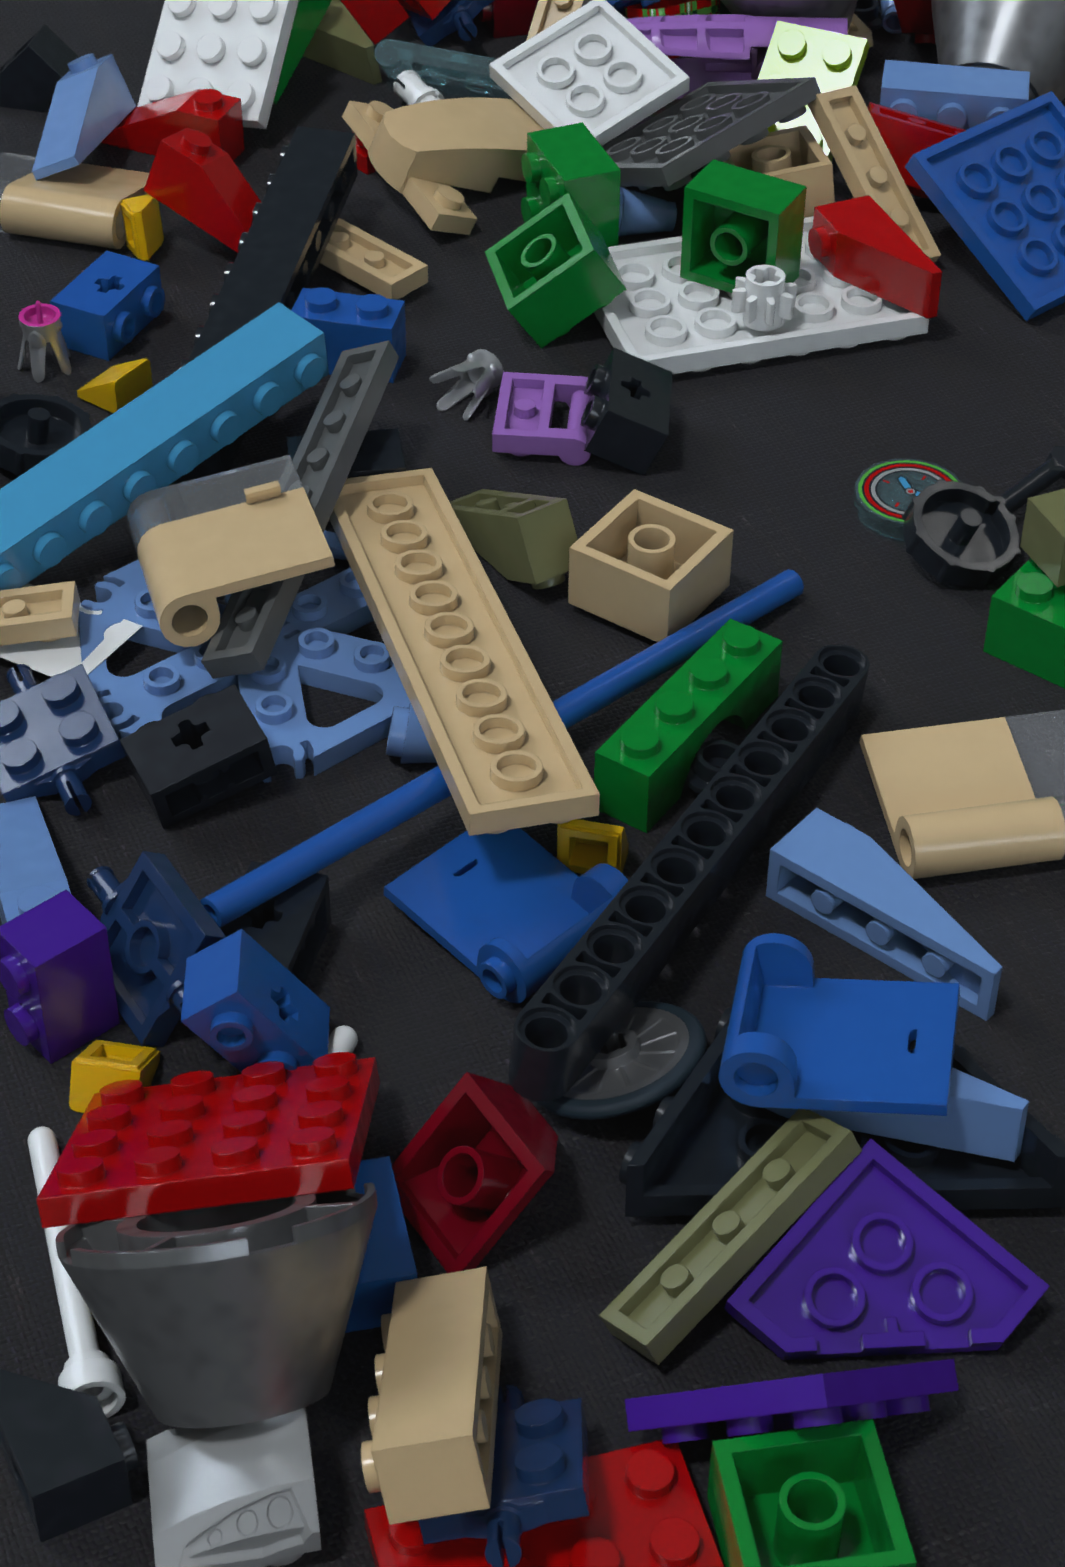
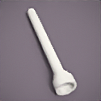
[27,1126,126,1418]

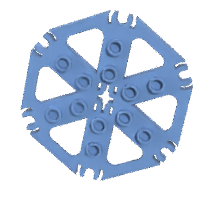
[78,530,410,783]

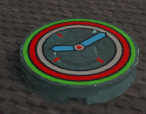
[853,459,961,541]

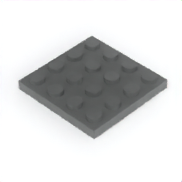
[602,77,821,191]

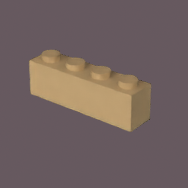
[361,1266,502,1525]

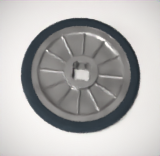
[537,1001,707,1120]

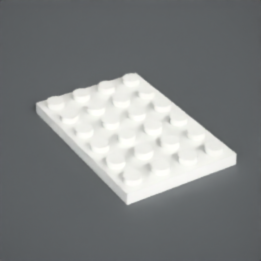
[594,216,929,374]

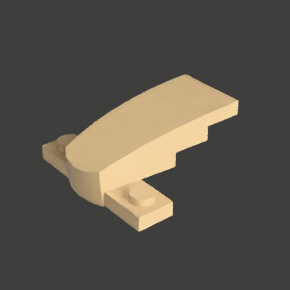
[342,98,544,235]

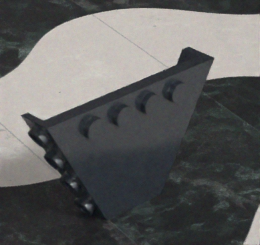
[619,1008,1065,1217]

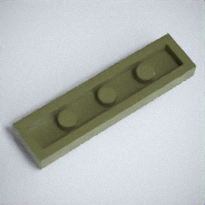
[599,1109,862,1365]

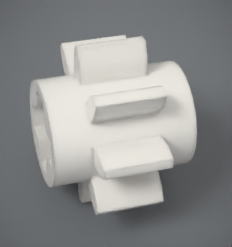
[731,265,797,331]

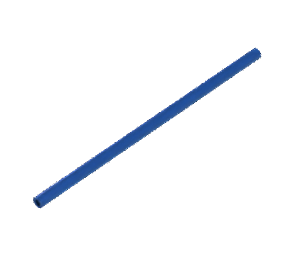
[200,569,804,928]

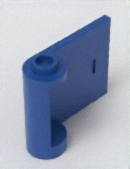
[384,828,628,1003]
[719,933,960,1116]

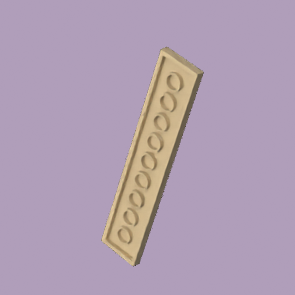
[329,468,600,836]

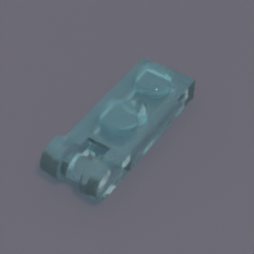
[375,39,503,94]

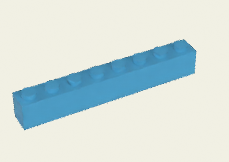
[0,302,329,590]

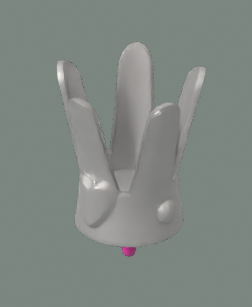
[17,300,71,383]
[429,349,504,421]

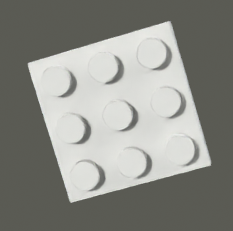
[137,0,299,129]
[489,0,690,146]

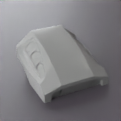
[146,1408,321,1567]

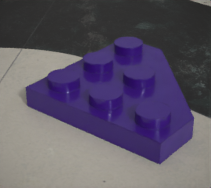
[724,1139,1050,1360]
[624,1359,959,1444]

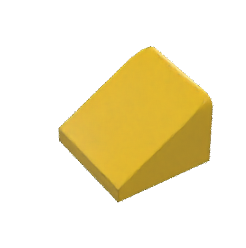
[120,194,164,261]
[77,358,153,413]
[557,819,629,874]
[69,1039,161,1113]

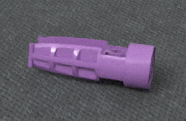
[626,14,848,99]

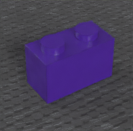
[0,890,120,1064]

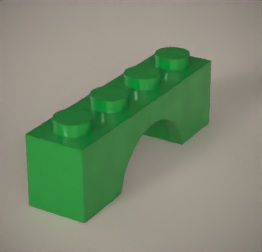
[594,618,783,833]

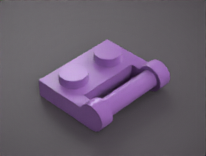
[492,372,591,466]

